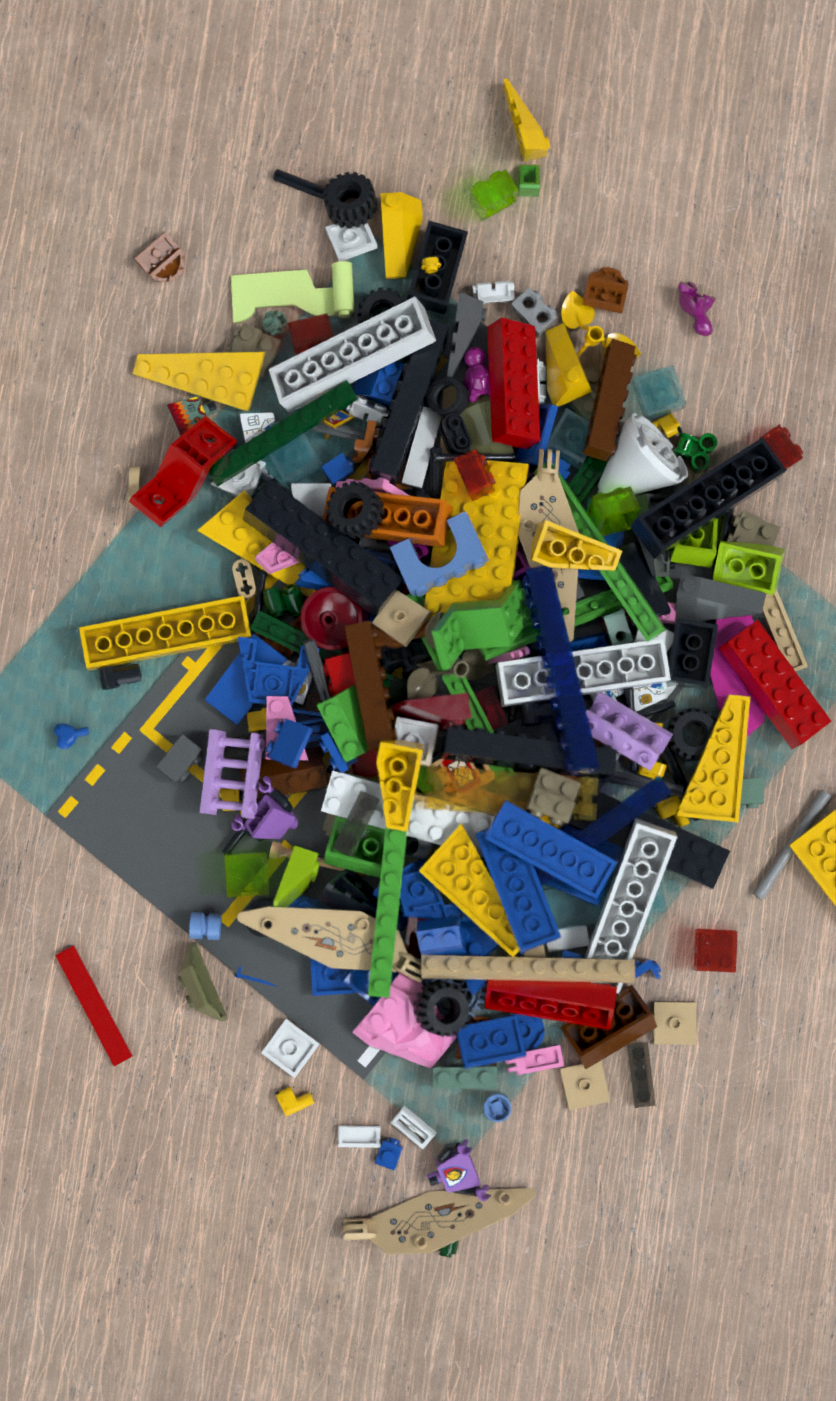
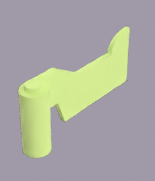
[231,261,355,324]

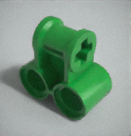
[672,433,718,474]

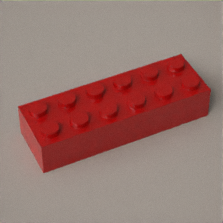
[487,317,540,449]
[718,620,832,749]
[485,980,617,1030]

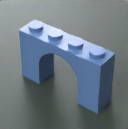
[390,511,489,597]

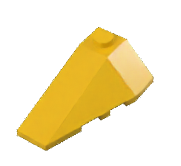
[503,78,550,162]
[380,192,423,279]
[545,323,592,407]
[531,520,622,571]
[377,740,424,832]

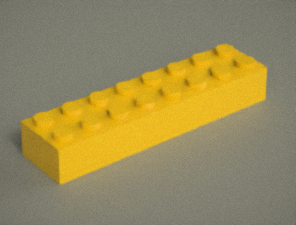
[79,596,252,671]

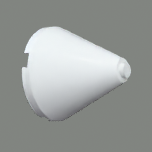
[597,413,688,501]

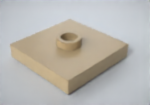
[372,590,431,647]
[654,1002,696,1045]
[560,1061,610,1110]

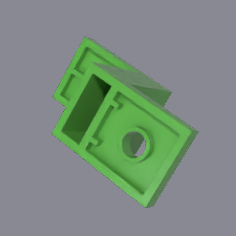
[432,580,530,670]

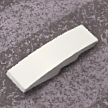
[402,407,442,489]

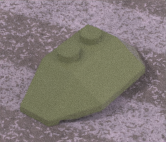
[460,393,514,453]
[178,942,228,1022]

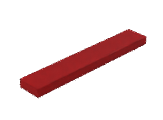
[55,945,133,1067]

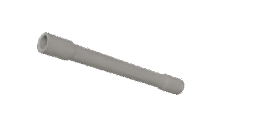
[752,790,832,900]

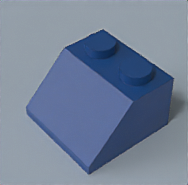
[353,361,404,407]
[265,718,313,768]
[416,915,467,956]

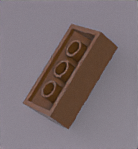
[239,746,328,802]
[560,985,657,1070]

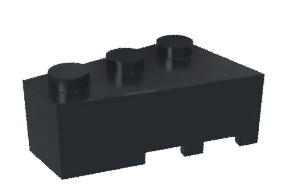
[317,869,378,919]

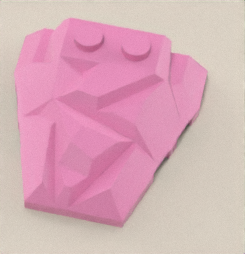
[352,969,457,1069]

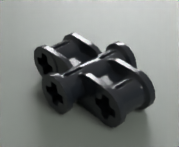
[379,638,432,677]

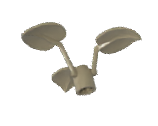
[407,612,494,700]

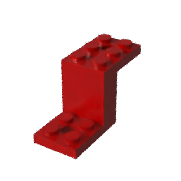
[129,415,237,527]

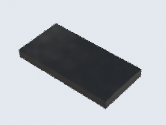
[617,541,671,625]

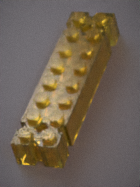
[424,766,598,821]

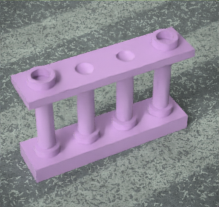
[577,692,673,771]
[200,729,265,819]

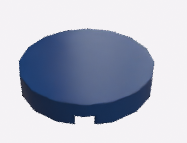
[509,1013,545,1051]

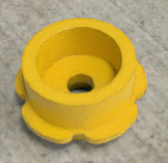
[421,257,441,273]

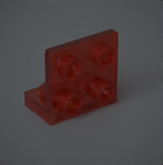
[694,929,738,973]

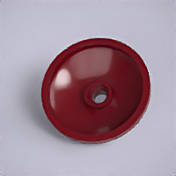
[300,587,362,650]

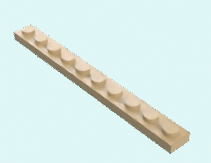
[421,955,635,983]

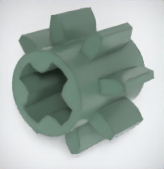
[262,310,288,336]

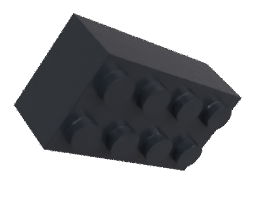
[406,220,468,315]

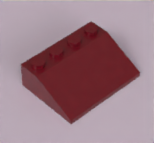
[389,693,472,730]

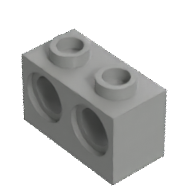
[510,288,557,338]

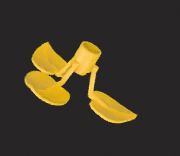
[561,291,641,358]

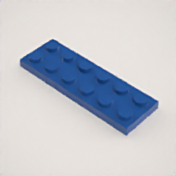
[484,800,617,899]
[475,828,561,953]

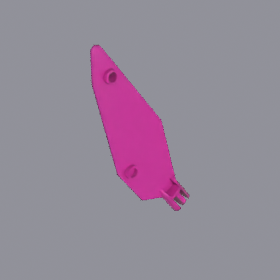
[710,615,765,737]

